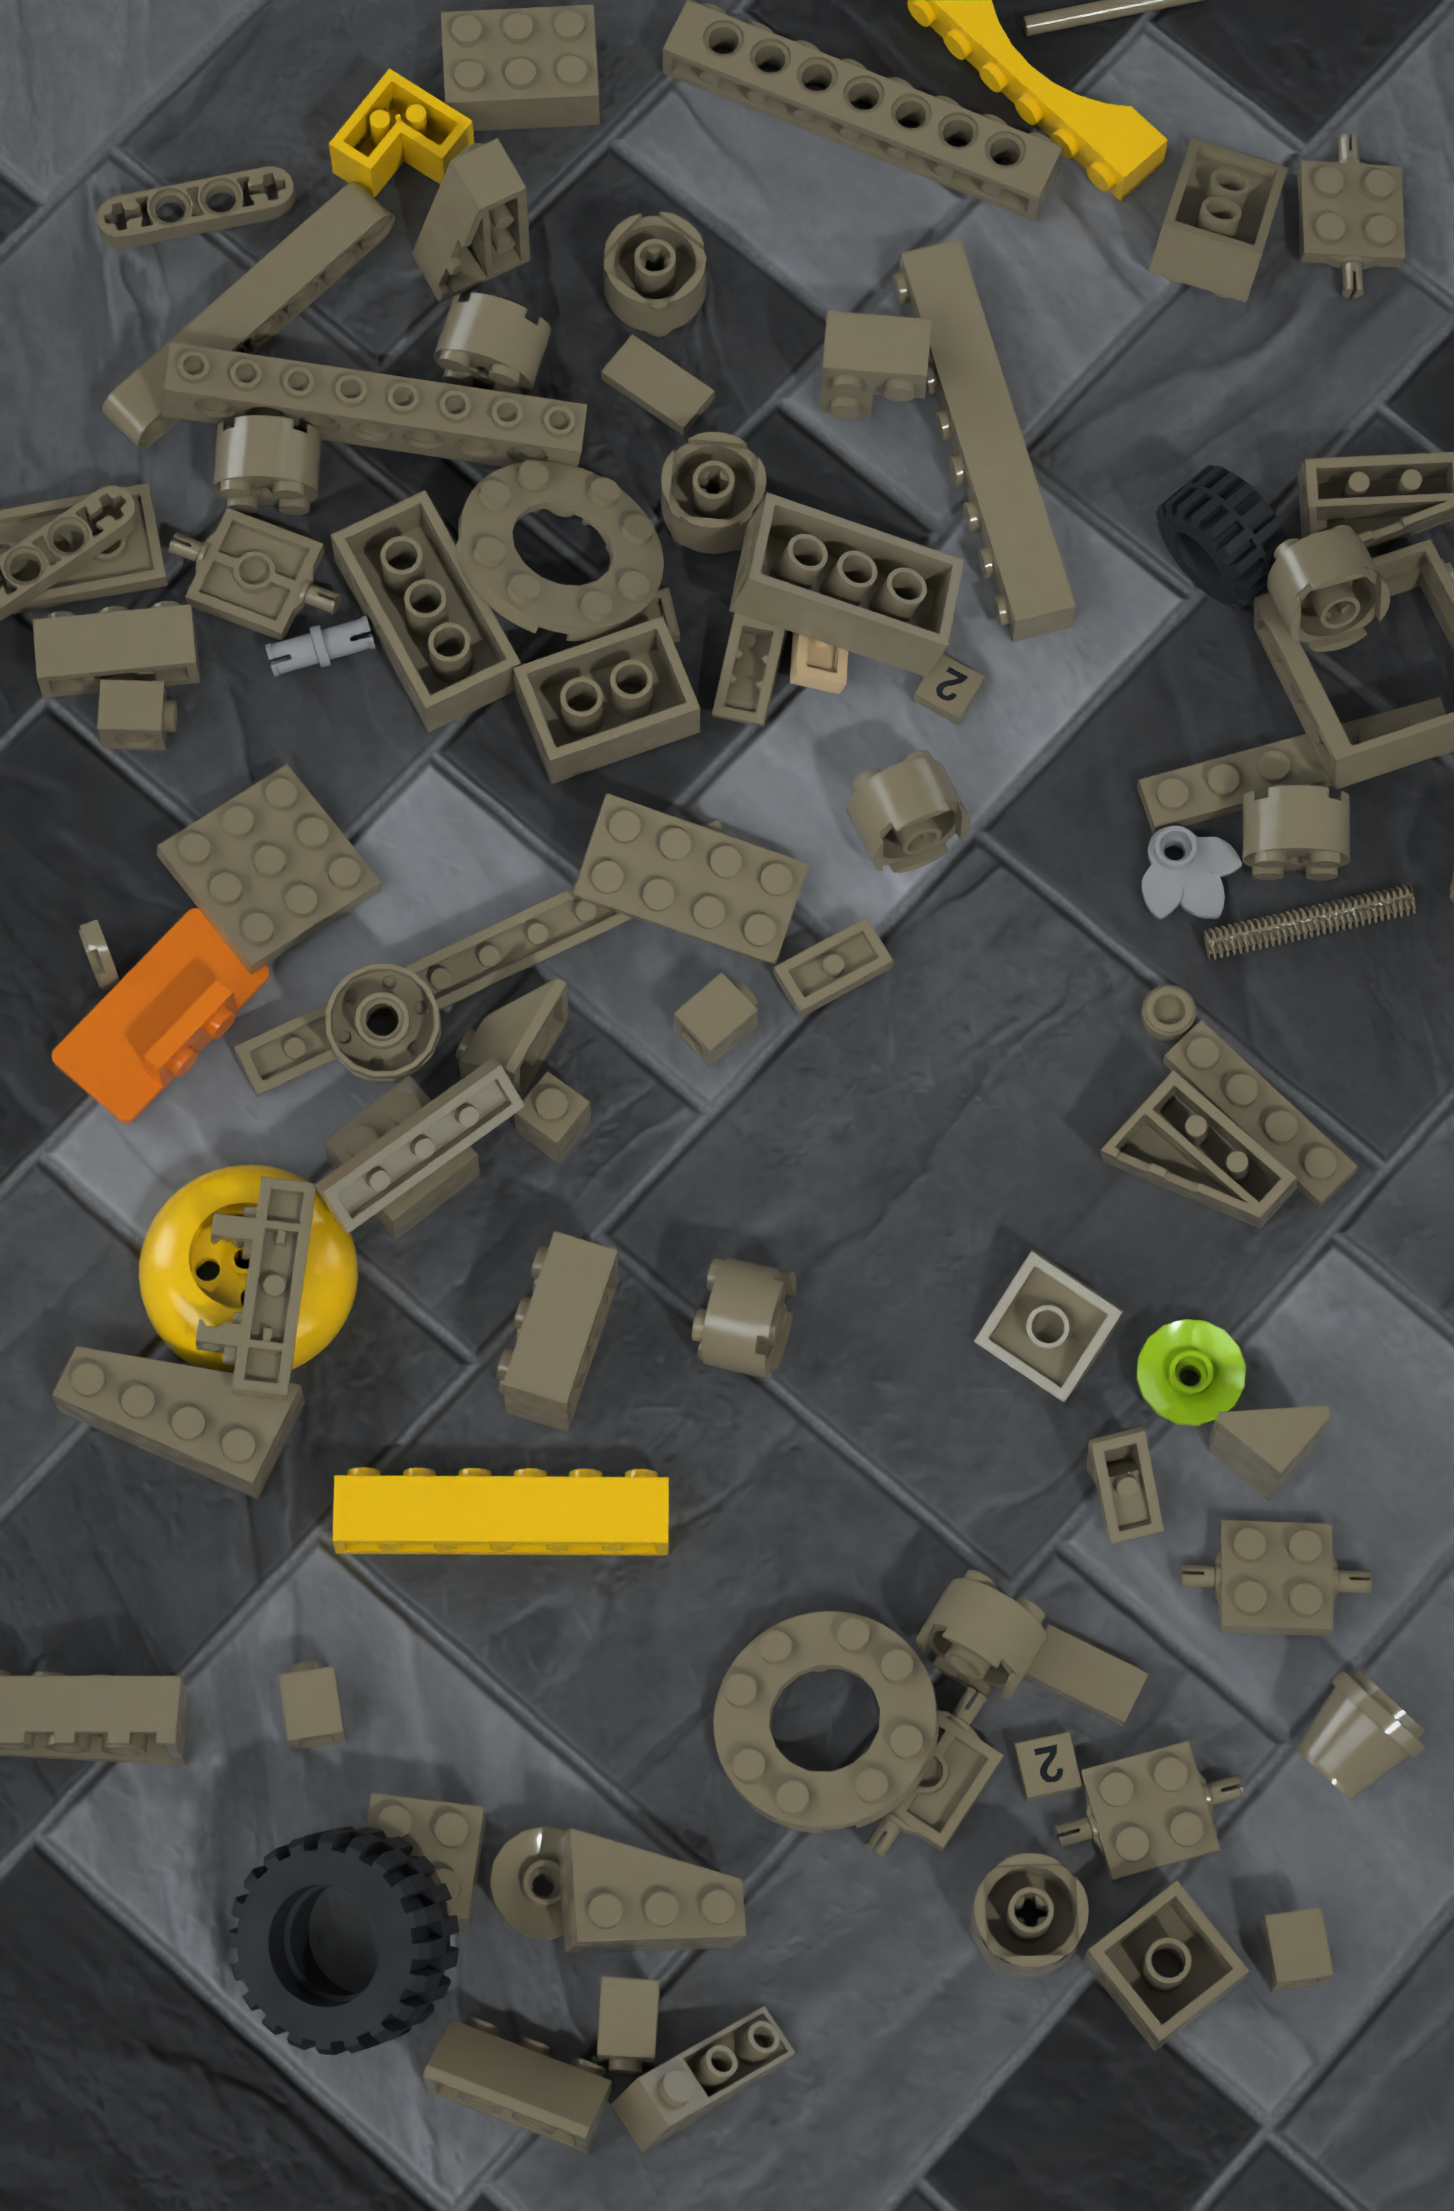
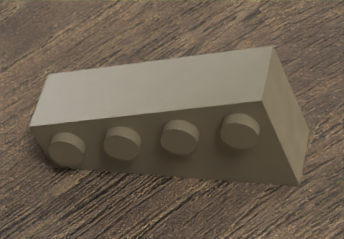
[0,1670,191,1766]

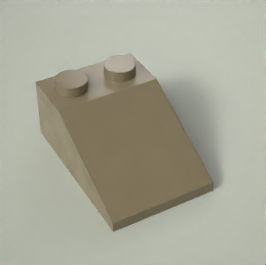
[1148,138,1288,302]

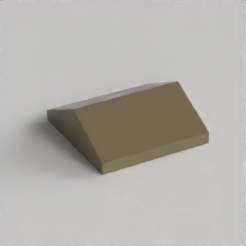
[974,1250,1124,1403]

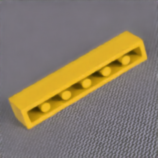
[332,1467,669,1556]

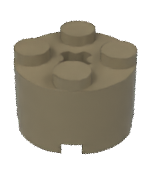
[603,212,707,337]
[434,293,551,395]
[213,415,322,515]
[661,432,766,554]
[1267,525,1390,652]
[847,750,971,873]
[1243,785,1350,881]
[692,1258,796,1379]
[916,1570,1047,1699]
[971,1853,1089,1978]

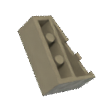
[1297,452,1454,552]
[1100,1070,1297,1229]
[558,1828,746,1954]

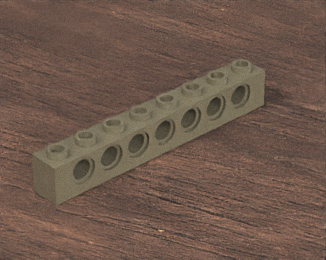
[662,0,1063,222]
[162,342,587,467]

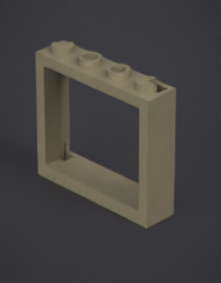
[1254,539,1454,790]

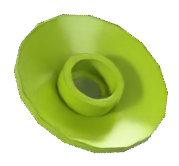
[1136,1319,1246,1426]

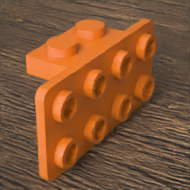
[52,908,270,1124]

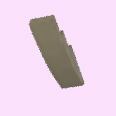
[712,613,788,727]

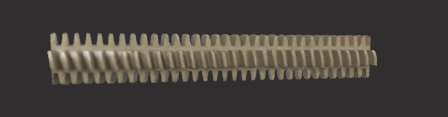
[1204,883,1416,960]

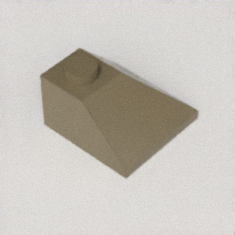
[455,978,569,1099]

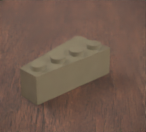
[52,1346,305,1500]

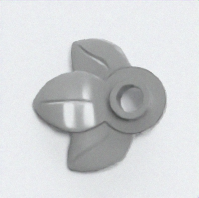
[1141,825,1242,919]

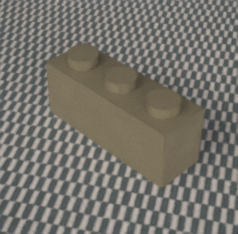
[33,601,201,698]

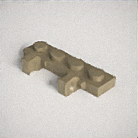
[196,1176,317,1401]

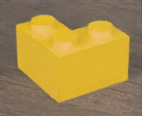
[329,68,474,197]

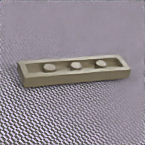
[1163,1020,1358,1209]
[315,1058,525,1234]

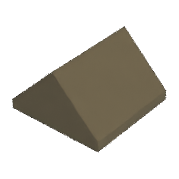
[1208,1405,1331,1501]

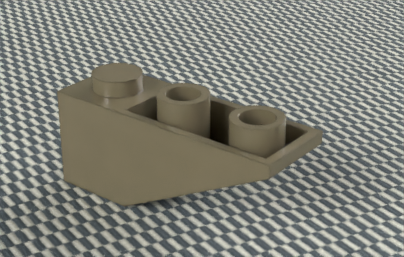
[611,2006,796,2153]

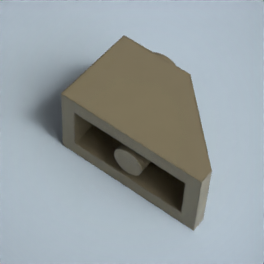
[597,1976,660,2075]

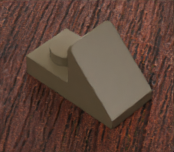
[1087,1427,1164,1544]

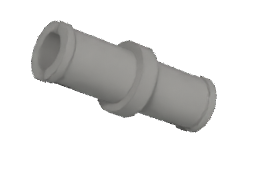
[265,616,376,677]

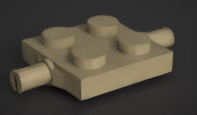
[1297,132,1405,299]
[169,508,342,641]
[1180,1520,1372,1637]
[864,1687,1004,1859]
[1054,1740,1244,1881]

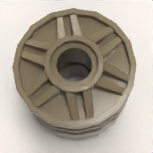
[325,963,441,1084]

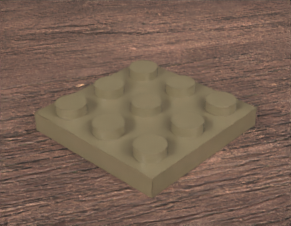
[157,764,382,974]

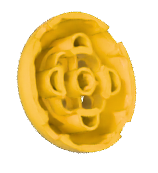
[139,1164,358,1373]

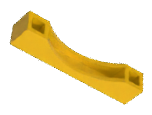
[907,0,1168,202]

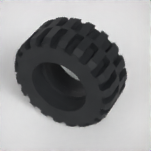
[228,1826,459,2055]

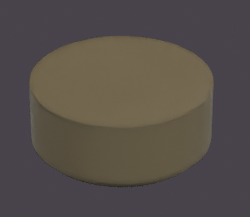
[1141,985,1196,1042]

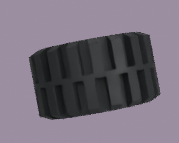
[1156,465,1288,609]

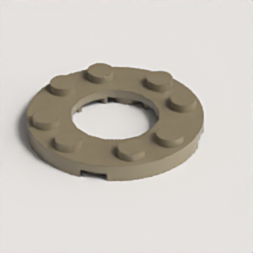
[456,460,664,641]
[713,1611,939,1834]

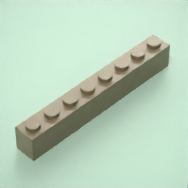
[893,239,1076,642]

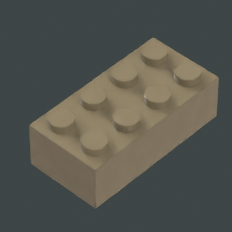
[331,490,521,732]
[729,492,964,677]

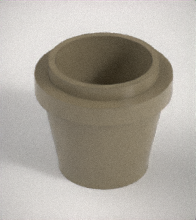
[1295,1669,1426,1801]

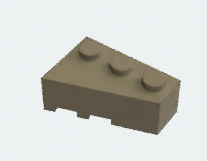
[412,138,531,303]

